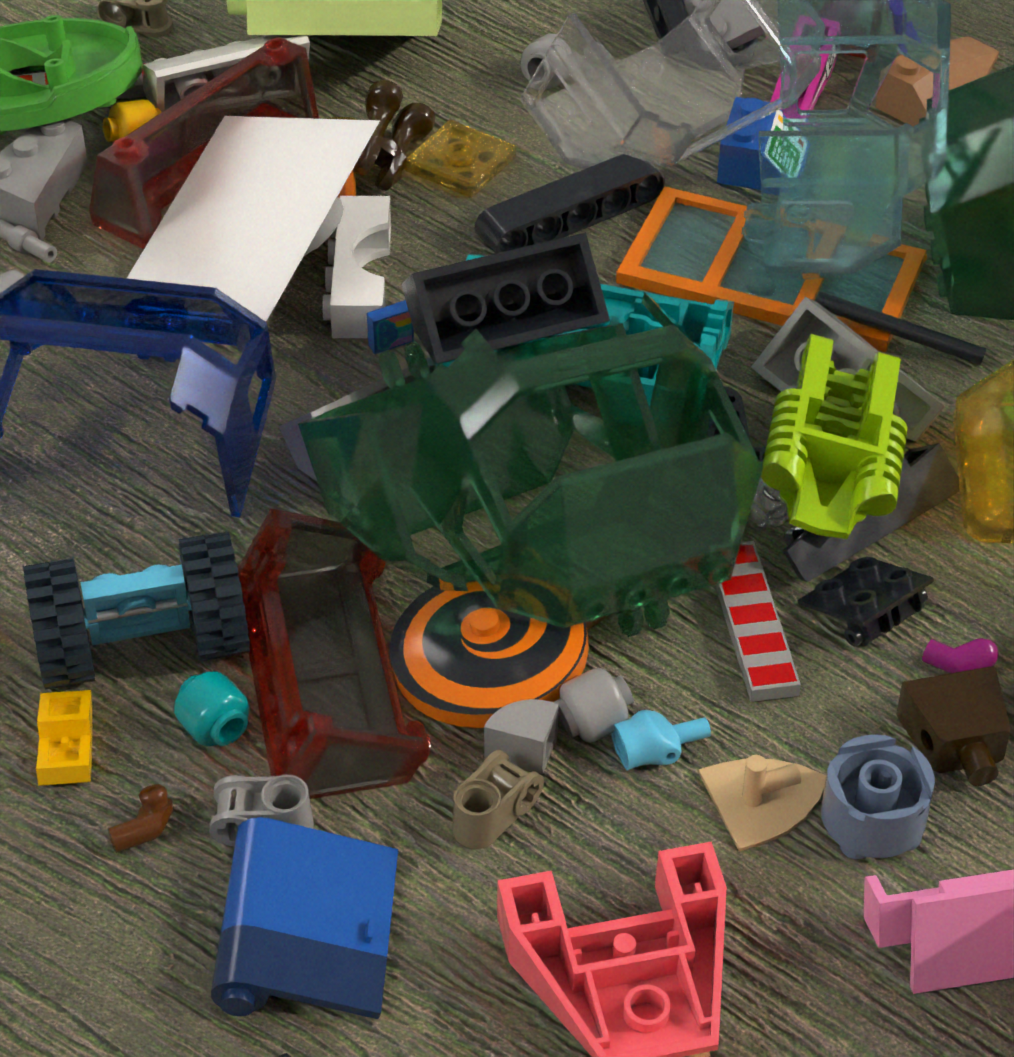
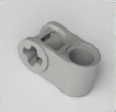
[209,774,314,846]

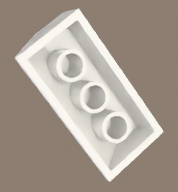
[143,35,310,123]

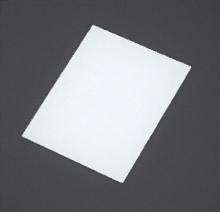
[110,116,380,321]

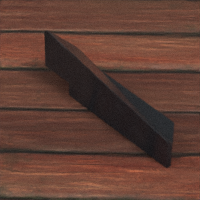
[783,443,963,582]

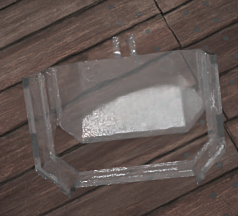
[520,0,825,169]

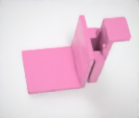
[864,869,1014,994]

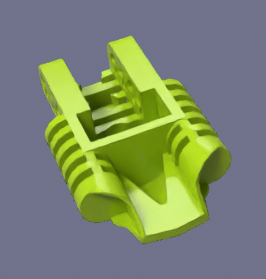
[761,334,908,539]

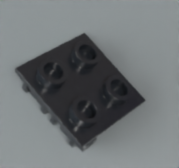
[797,556,934,647]

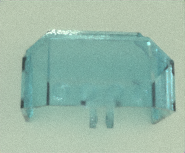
[741,0,951,280]

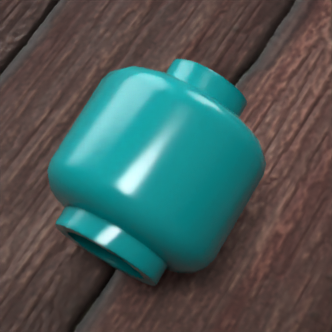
[174,671,250,747]

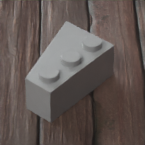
[0,119,88,240]

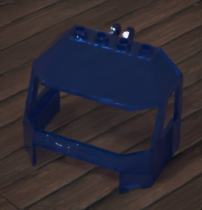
[0,269,276,518]

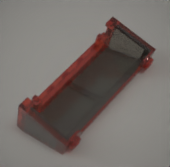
[89,37,319,249]
[238,508,431,799]

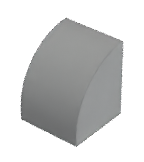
[484,699,559,774]

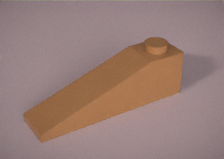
[875,36,999,140]

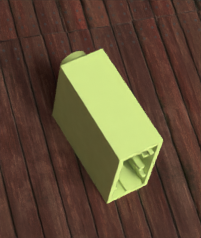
[226,0,442,36]

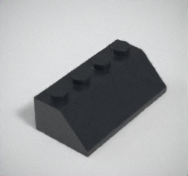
[401,232,610,365]

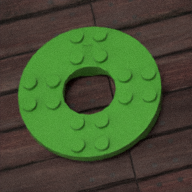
[0,15,143,135]

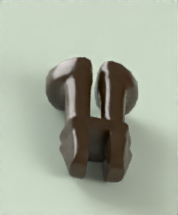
[354,80,436,191]

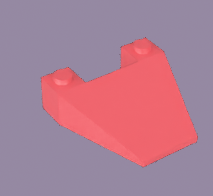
[497,841,727,1057]

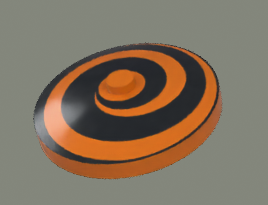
[390,569,589,728]

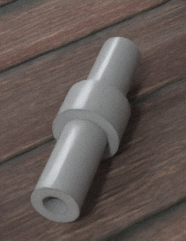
[0,219,57,262]

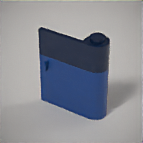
[211,817,398,1019]

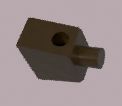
[896,666,1010,786]

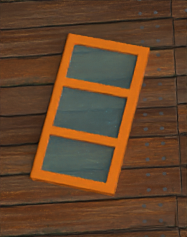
[616,186,927,352]

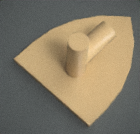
[698,755,826,851]

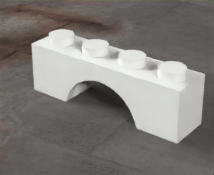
[323,196,391,338]

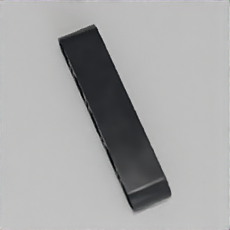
[474,151,665,253]

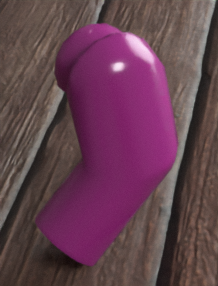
[922,638,999,673]

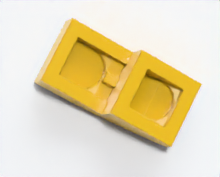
[36,690,92,786]

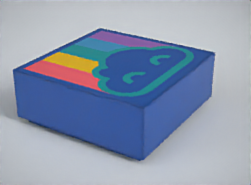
[367,300,414,355]

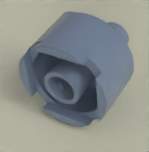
[821,735,935,859]

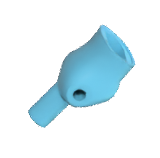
[611,710,711,771]

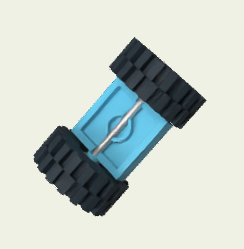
[23,531,250,690]

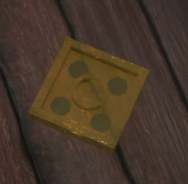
[405,119,516,198]

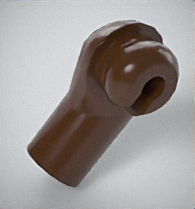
[108,784,173,853]

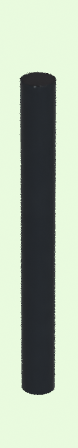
[816,291,986,365]

